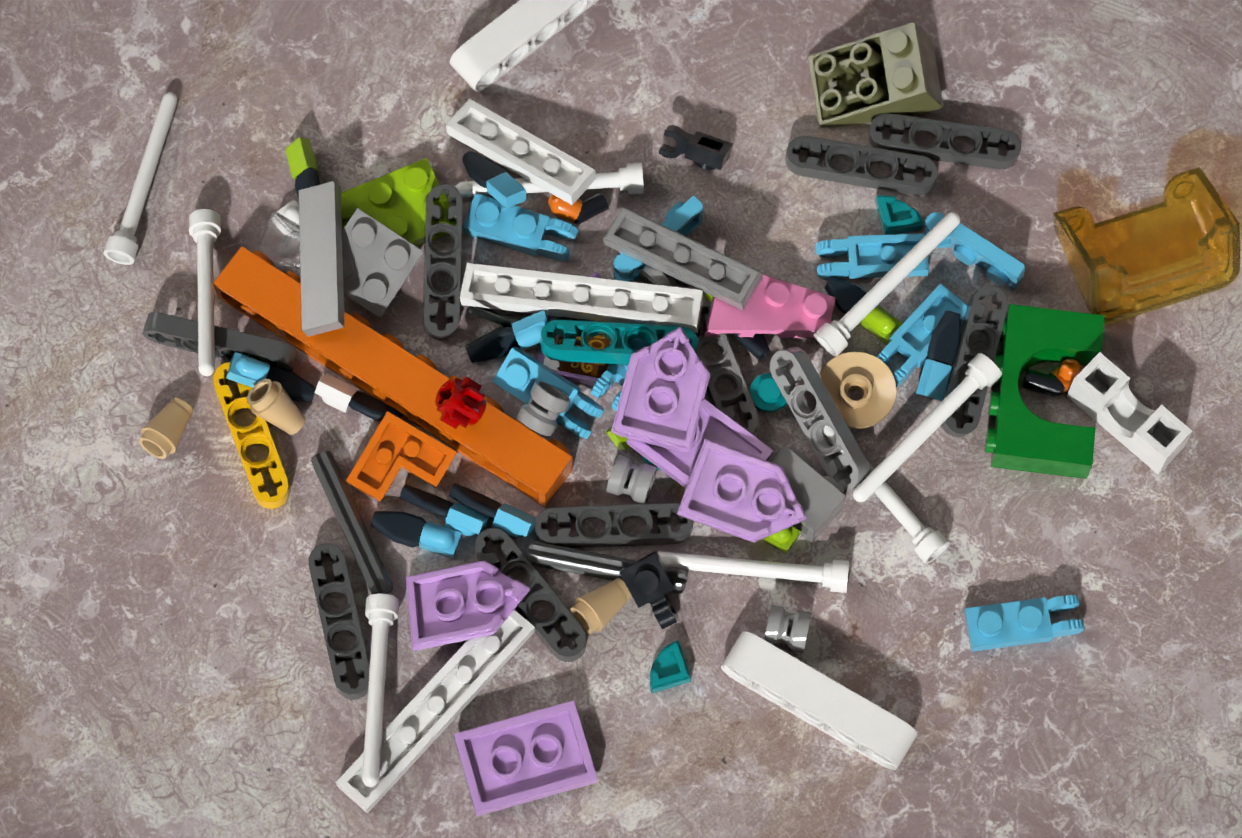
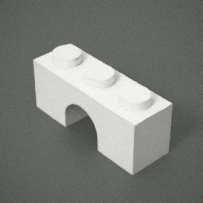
[1067,352,1192,475]

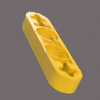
[213,362,290,509]

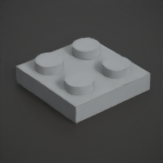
[342,208,424,318]

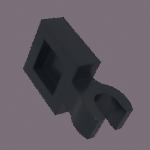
[659,125,733,170]
[619,550,678,629]

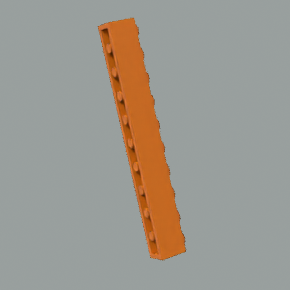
[213,246,573,508]

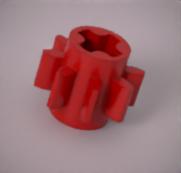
[435,376,486,429]

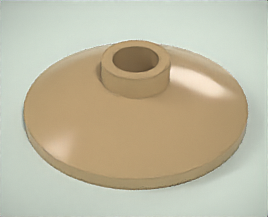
[819,351,897,429]

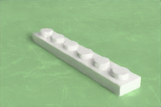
[460,263,704,333]
[336,610,535,813]

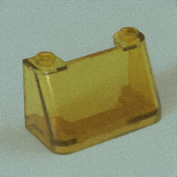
[1053,167,1240,325]

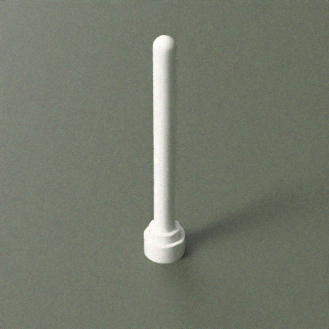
[103,92,178,265]
[455,162,644,197]
[189,209,221,376]
[814,212,960,357]
[853,353,1002,502]
[813,409,950,564]
[658,551,849,593]
[362,594,399,787]

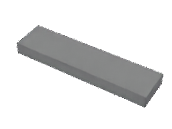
[299,181,345,336]
[603,206,763,310]

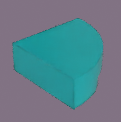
[875,195,924,235]
[649,640,691,694]

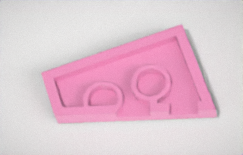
[704,275,836,338]

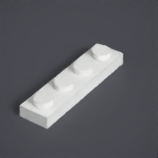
[446,99,596,205]

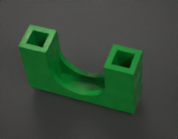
[985,304,1105,479]

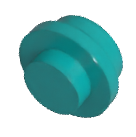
[749,373,787,413]

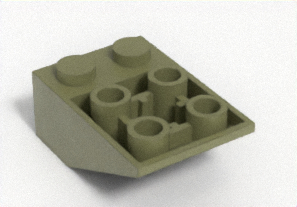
[808,21,943,128]

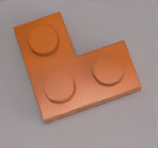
[346,411,457,503]

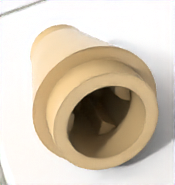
[247,379,306,435]
[139,398,193,459]
[570,578,632,634]

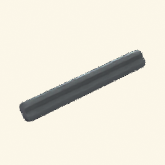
[311,451,393,594]
[527,541,688,594]

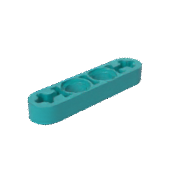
[540,320,698,365]

